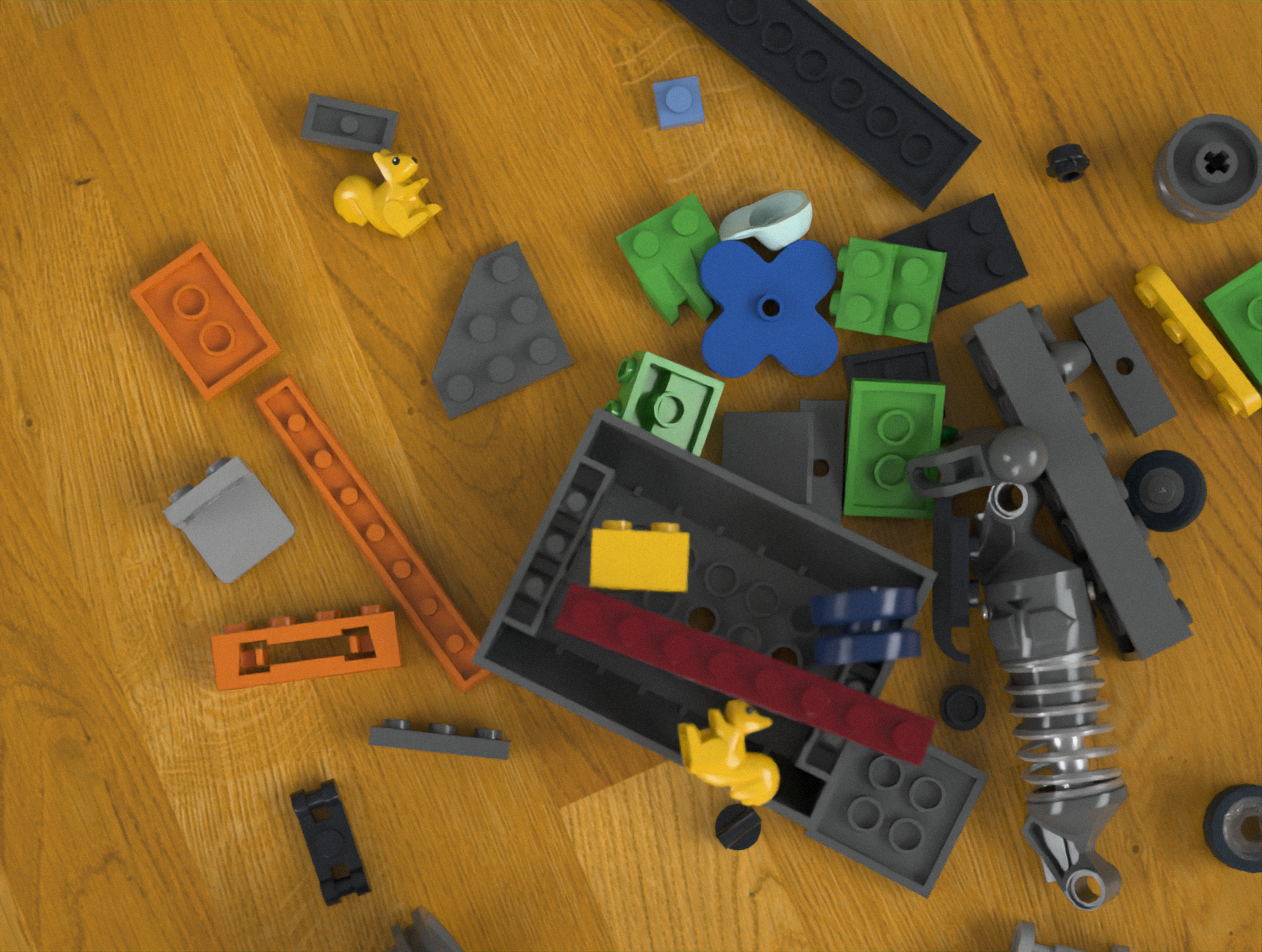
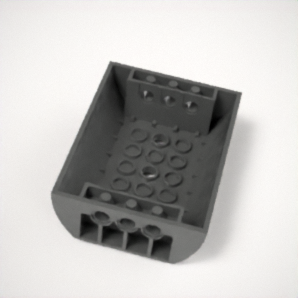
[471,407,938,831]

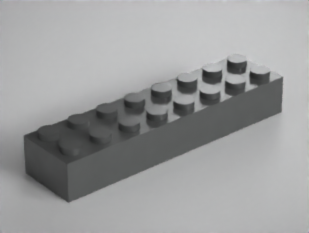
[960,301,1193,661]

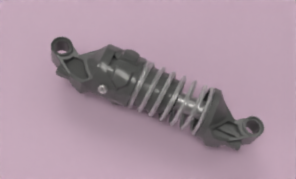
[970,479,1129,911]

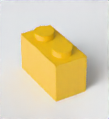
[590,521,689,593]

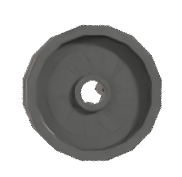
[1152,114,1262,225]

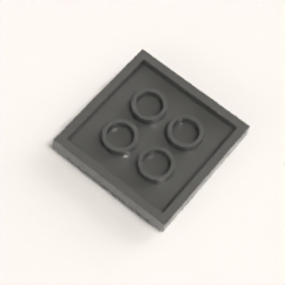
[803,744,989,899]

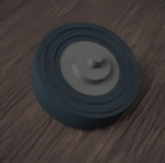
[1123,450,1207,532]

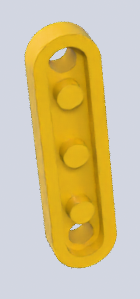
[1134,263,1262,418]

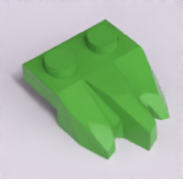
[615,193,721,326]

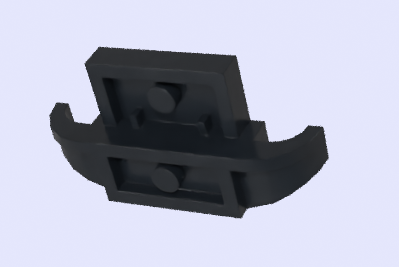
[932,490,979,664]

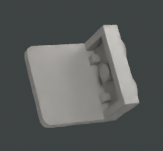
[162,455,296,584]

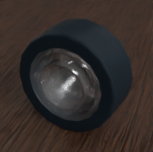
[1202,783,1262,873]

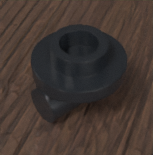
[715,804,762,850]

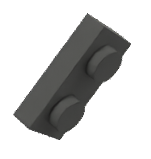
[300,93,400,155]

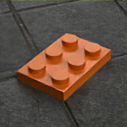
[129,239,283,403]

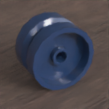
[810,586,922,666]

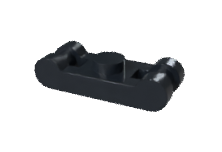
[290,778,372,907]

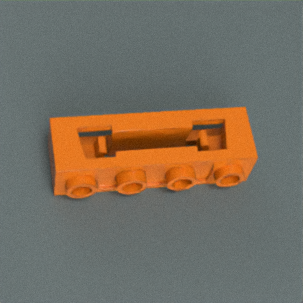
[211,604,405,691]

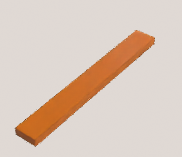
[253,373,493,694]

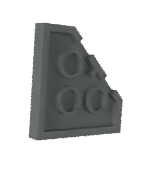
[431,241,573,421]

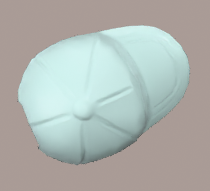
[719,190,813,252]

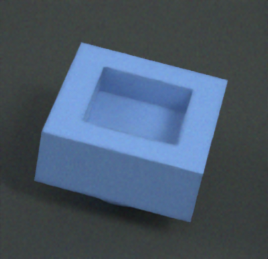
[653,76,705,131]

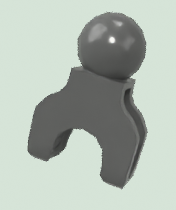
[906,425,1048,498]

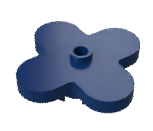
[699,240,838,379]

